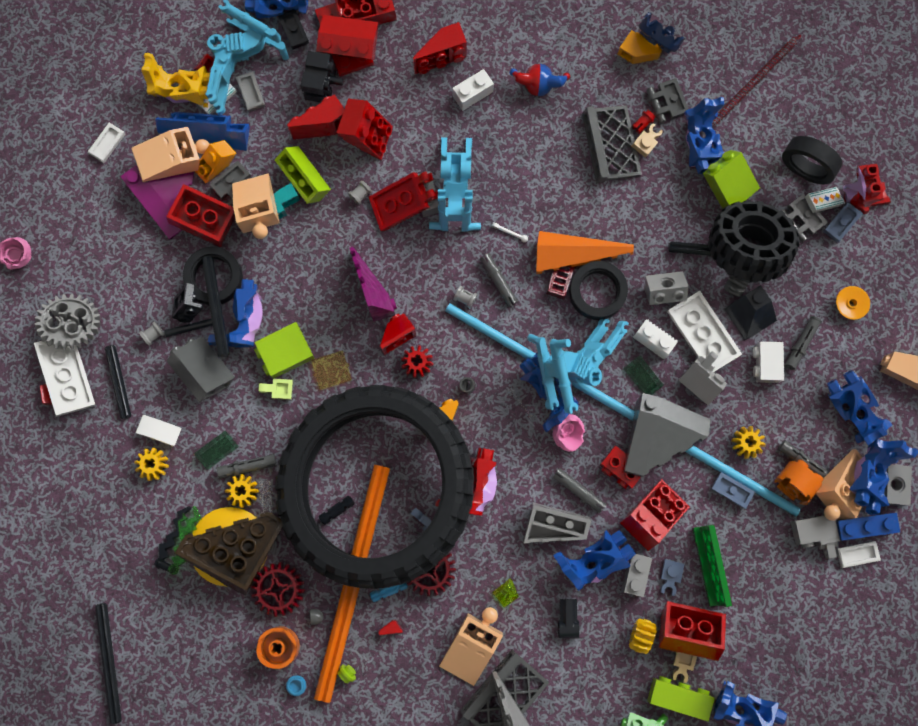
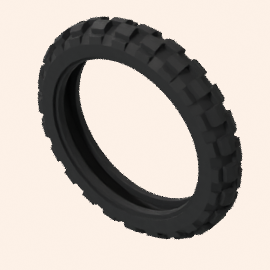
[275,385,474,589]

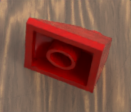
[380,313,417,355]

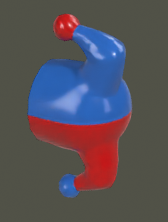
[510,64,570,96]

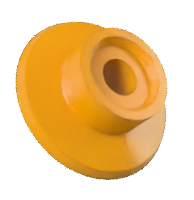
[836,286,870,320]

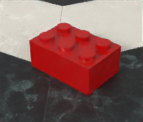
[166,184,235,247]
[659,601,726,661]

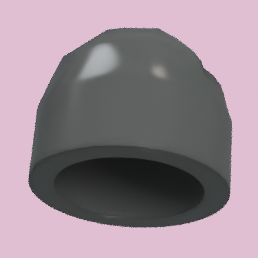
[459,377,476,393]
[310,609,324,625]

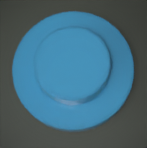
[286,675,306,696]

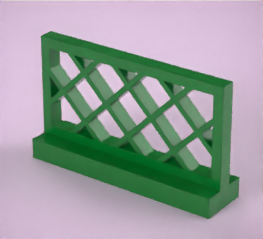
[692,524,732,607]

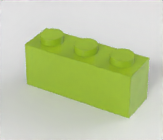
[275,146,331,204]
[647,676,715,722]

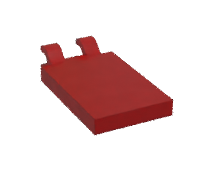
[369,171,438,231]

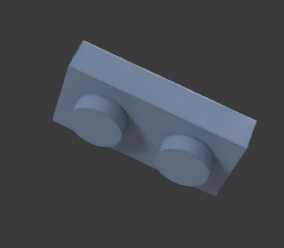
[823,202,863,243]
[710,472,755,509]

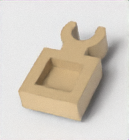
[631,123,663,158]
[672,652,697,683]

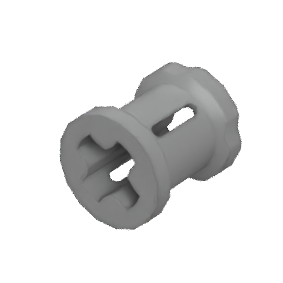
[348,180,373,205]
[453,286,478,309]
[139,321,165,346]

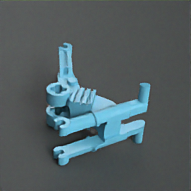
[205,0,289,116]
[429,137,481,232]
[527,319,629,414]

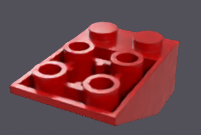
[335,0,397,25]
[413,22,467,75]
[287,94,344,140]
[336,98,393,160]
[620,479,690,551]

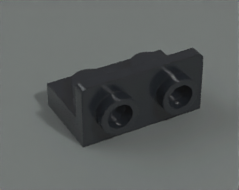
[172,283,203,323]

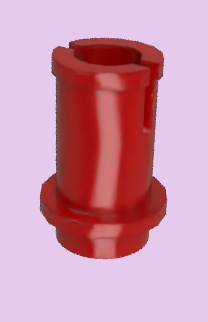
[632,110,655,134]

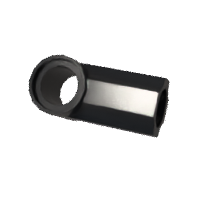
[558,599,580,639]

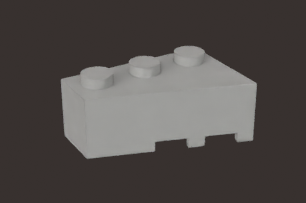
[523,502,591,544]

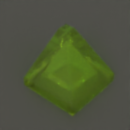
[492,578,519,608]

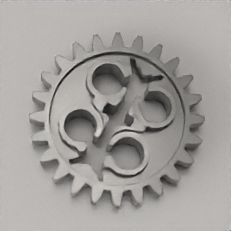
[35,294,101,351]

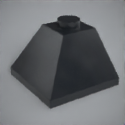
[724,285,777,340]

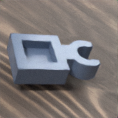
[411,508,431,530]
[660,559,684,596]

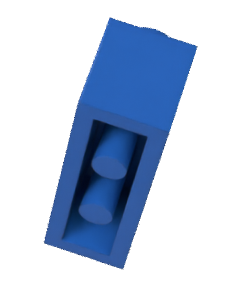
[836,513,900,541]

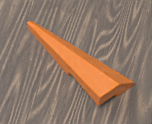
[536,231,634,274]

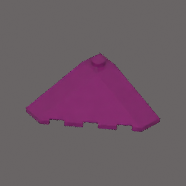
[120,147,194,240]
[349,247,397,322]

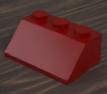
[316,15,379,60]

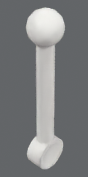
[491,222,528,243]

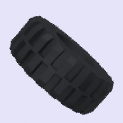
[708,200,800,283]

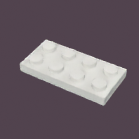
[667,291,742,372]
[34,341,95,417]

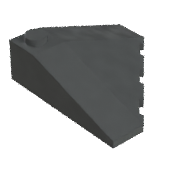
[624,393,711,477]

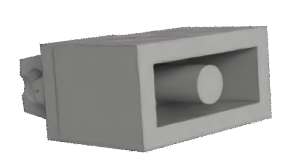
[679,351,727,405]
[791,515,840,559]

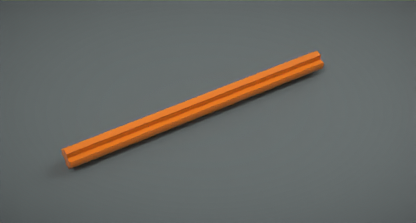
[314,464,390,703]

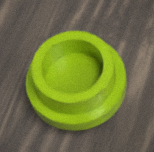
[338,664,356,684]

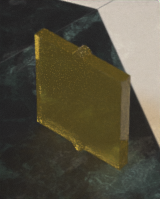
[311,350,352,390]

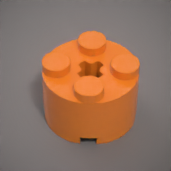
[775,460,824,505]
[256,626,300,669]

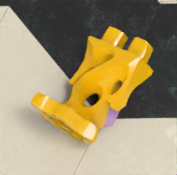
[141,53,212,105]

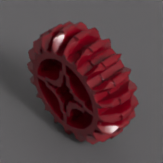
[407,553,456,596]
[251,562,305,617]

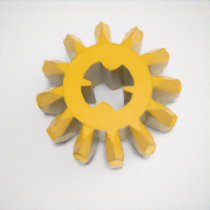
[731,426,766,459]
[135,448,169,481]
[225,474,259,508]
[629,618,657,654]

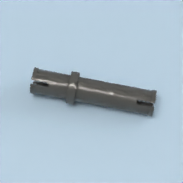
[479,253,518,308]
[784,316,822,371]
[778,440,829,478]
[216,454,277,479]
[553,468,607,513]

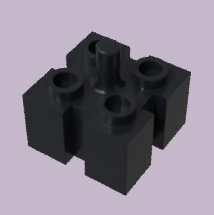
[300,51,344,103]

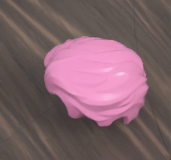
[0,237,31,270]
[552,414,585,452]

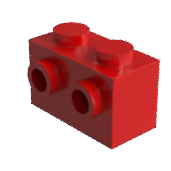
[599,445,641,489]

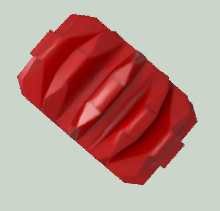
[401,346,433,378]

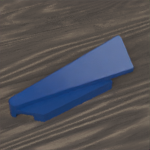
[155,112,250,151]

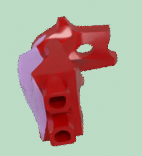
[843,164,891,214]
[435,448,497,516]

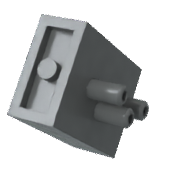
[167,337,235,403]

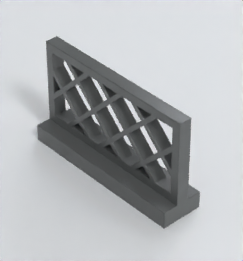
[582,105,642,184]
[460,649,549,726]

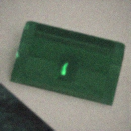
[623,356,664,395]
[194,431,239,470]

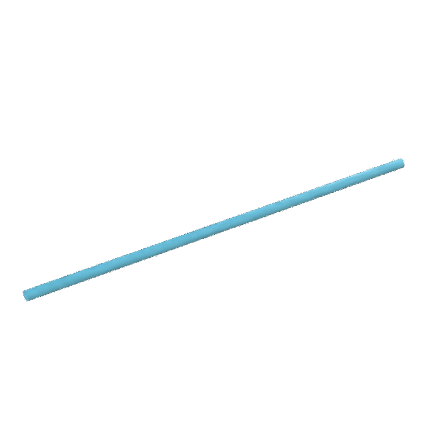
[445,303,801,516]

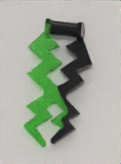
[154,506,202,575]

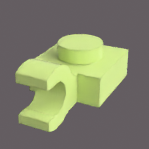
[258,379,293,400]

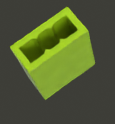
[703,150,760,209]
[254,322,315,379]

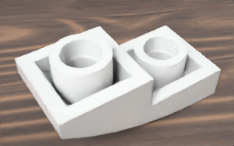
[135,415,181,446]

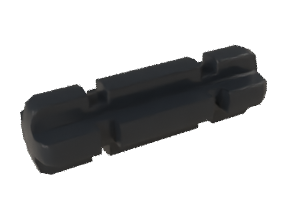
[319,496,355,525]

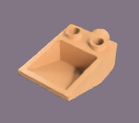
[132,127,209,182]
[232,174,280,239]
[816,449,863,521]
[439,607,503,686]

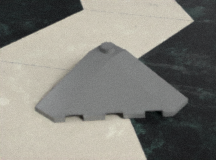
[492,671,530,726]

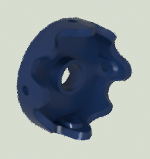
[639,12,685,54]

